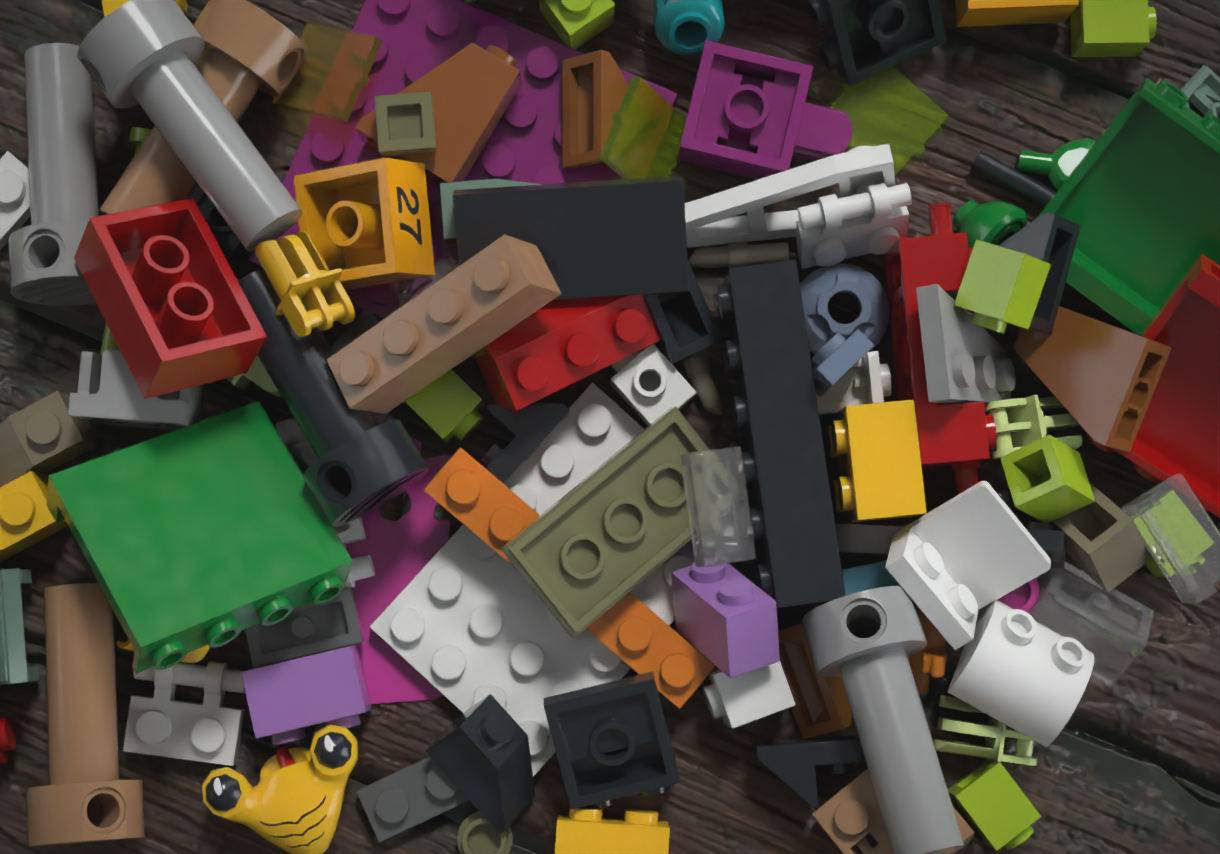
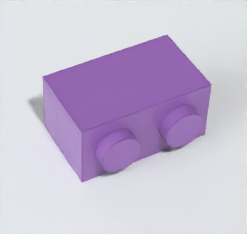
[671,557,780,678]
[241,645,372,745]

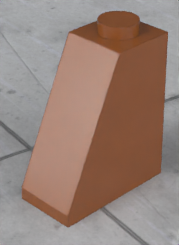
[355,43,522,186]
[1013,306,1172,452]

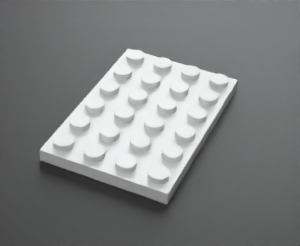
[370,383,748,776]

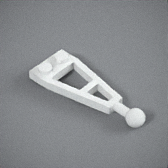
[685,144,895,248]

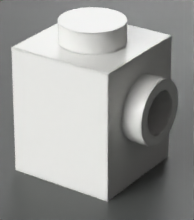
[610,344,696,426]
[703,661,795,728]

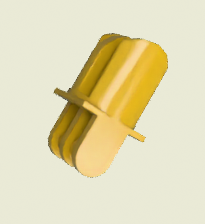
[255,230,355,337]

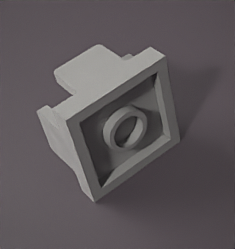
[68,350,206,431]

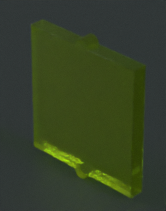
[829,67,949,175]
[599,76,686,179]

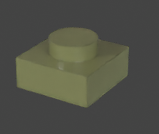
[374,92,437,157]

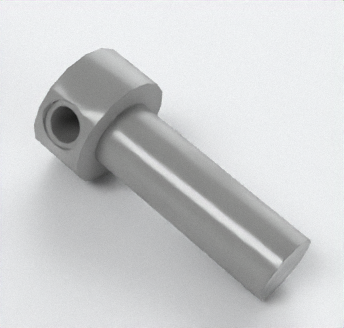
[77,0,303,251]
[8,43,99,306]
[802,586,964,854]

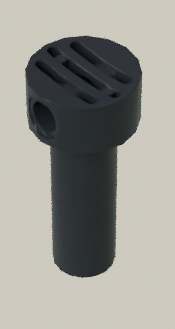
[238,268,430,527]

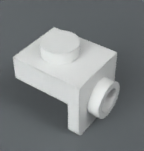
[812,351,891,416]

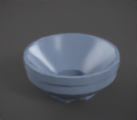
[800,263,890,355]

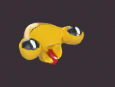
[202,725,358,854]

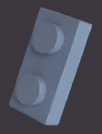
[811,329,874,397]

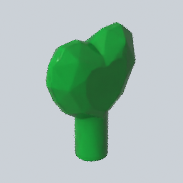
[1016,138,1096,190]

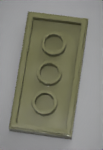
[500,406,744,638]

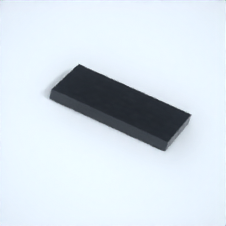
[453,176,689,300]

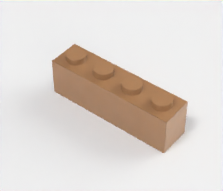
[327,234,562,414]

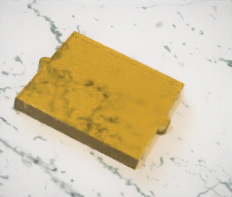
[272,23,382,122]

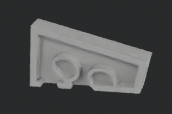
[916,284,1016,404]

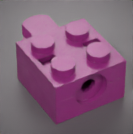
[677,40,853,180]

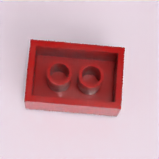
[74,198,267,399]

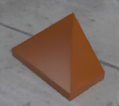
[562,50,647,169]
[778,623,852,740]

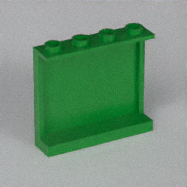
[1035,77,1220,336]
[46,401,353,674]

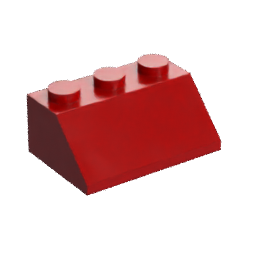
[474,294,662,411]

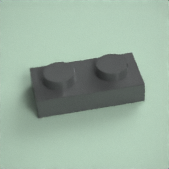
[245,588,365,667]
[356,756,469,842]

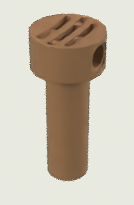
[99,0,310,215]
[26,583,145,847]

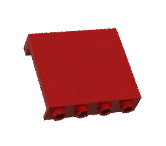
[1081,254,1220,518]

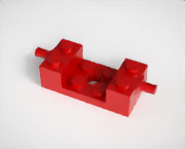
[883,203,996,495]

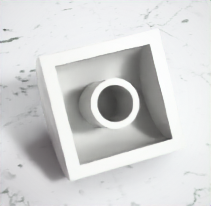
[948,600,1094,747]

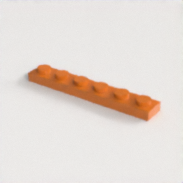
[424,447,715,709]

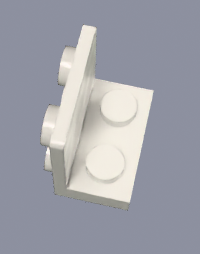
[885,481,1051,650]

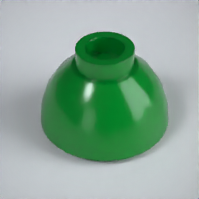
[952,200,1027,248]

